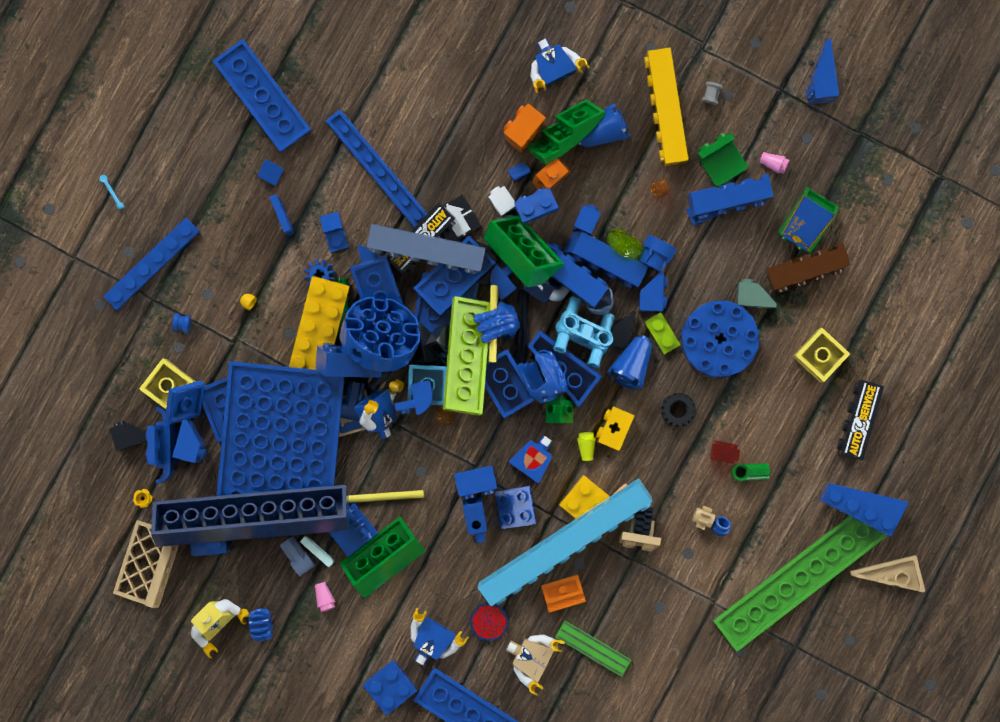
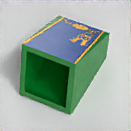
[778,186,839,253]

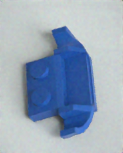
[145,407,178,484]

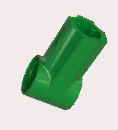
[729,463,770,481]

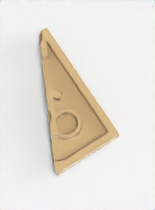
[850,555,926,592]

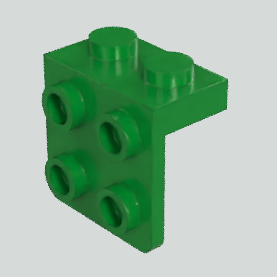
[696,133,748,187]

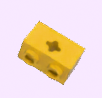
[596,406,635,451]

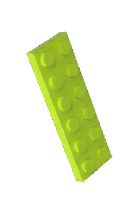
[443,296,490,416]

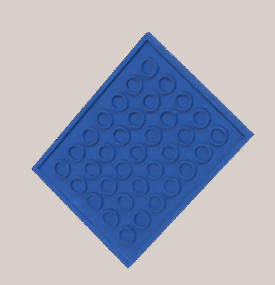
[217,361,345,496]

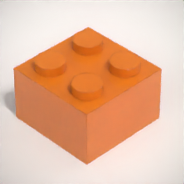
[503,103,546,153]

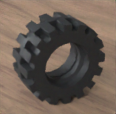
[661,393,696,427]

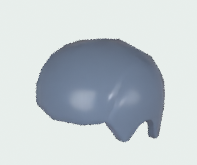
[585,285,614,315]

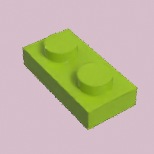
[644,312,680,355]

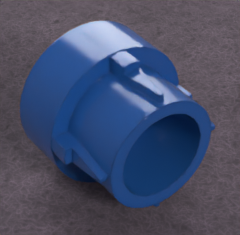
[639,234,677,272]

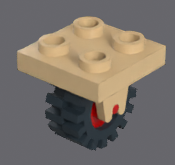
[619,507,661,552]

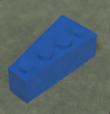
[687,174,774,220]
[563,232,649,289]
[528,330,602,407]
[819,483,909,537]

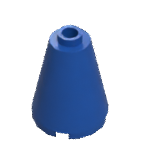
[579,102,631,148]
[607,335,652,391]

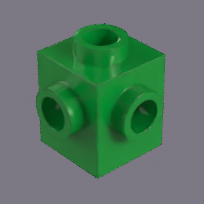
[546,396,574,423]

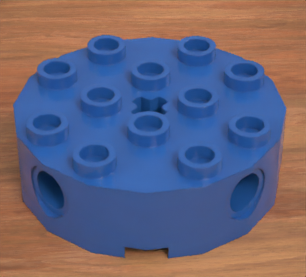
[340,297,420,372]
[681,301,759,377]

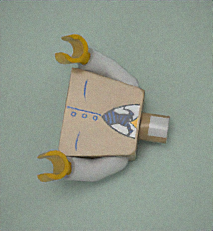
[506,635,564,696]

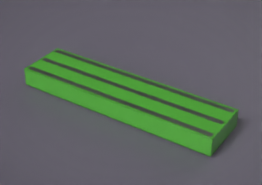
[555,620,631,677]

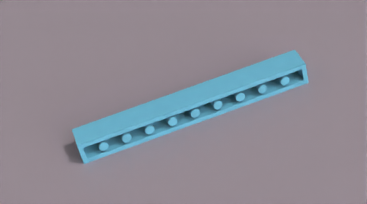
[478,478,652,606]

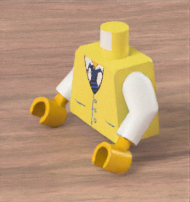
[191,599,249,658]

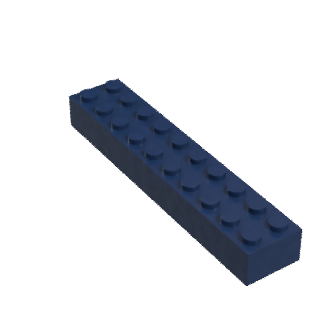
[151,485,350,547]

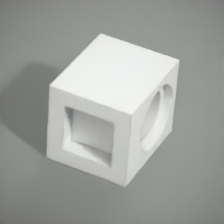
[488,186,515,217]

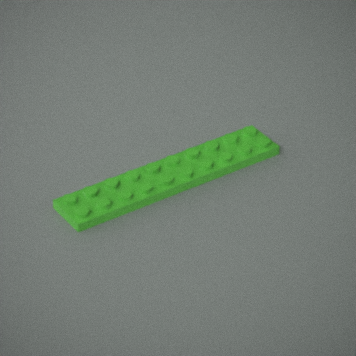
[712,516,887,652]

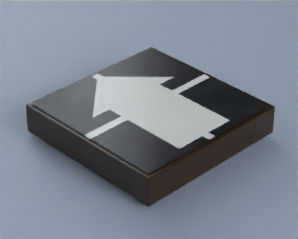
[442,194,482,242]

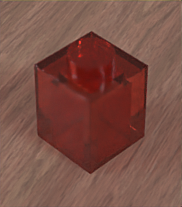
[709,440,740,464]

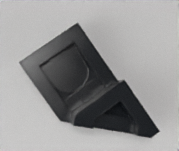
[610,311,636,349]

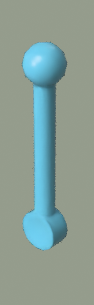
[100,175,124,210]

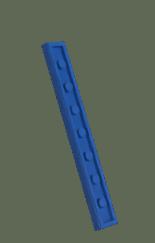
[326,109,428,228]

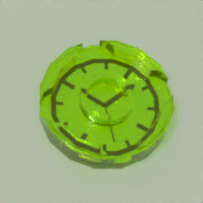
[607,228,643,259]

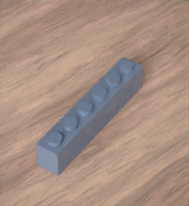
[367,224,486,274]

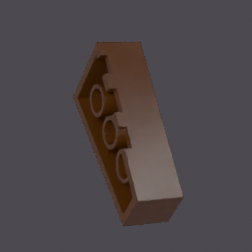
[765,243,851,293]

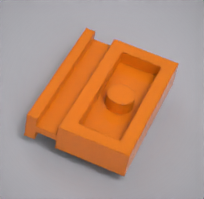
[541,574,586,613]

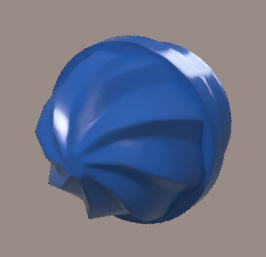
[712,516,731,536]

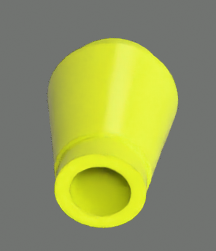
[577,432,596,461]

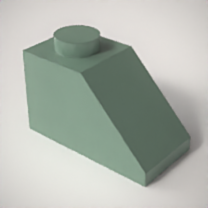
[736,279,777,309]

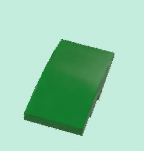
[527,99,606,165]

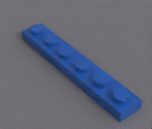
[103,217,200,311]

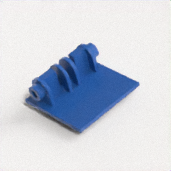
[495,486,536,529]
[329,503,378,557]

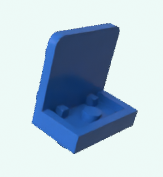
[514,188,559,225]

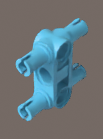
[553,297,615,369]

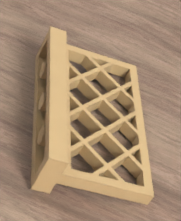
[113,520,179,608]

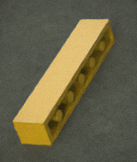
[644,47,688,166]

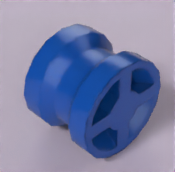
[172,313,191,334]

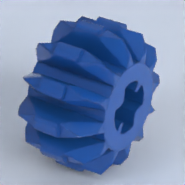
[303,259,336,287]
[248,608,273,642]

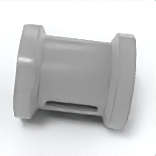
[702,82,723,105]

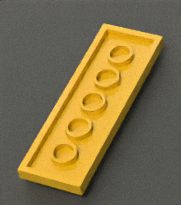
[289,276,350,370]

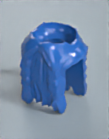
[473,301,520,343]
[518,351,568,403]

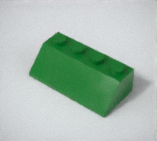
[483,215,564,287]
[339,516,426,598]

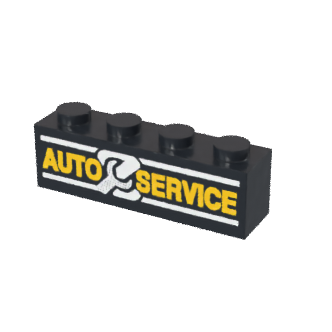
[387,202,456,274]
[836,380,884,460]

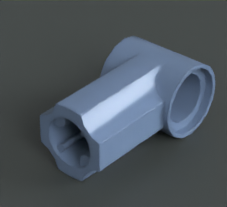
[279,536,316,577]

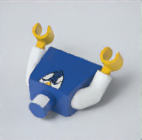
[530,39,589,93]
[354,379,404,439]
[410,608,469,666]

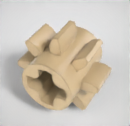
[692,506,715,530]

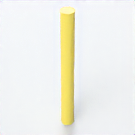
[489,285,498,363]
[349,490,424,503]

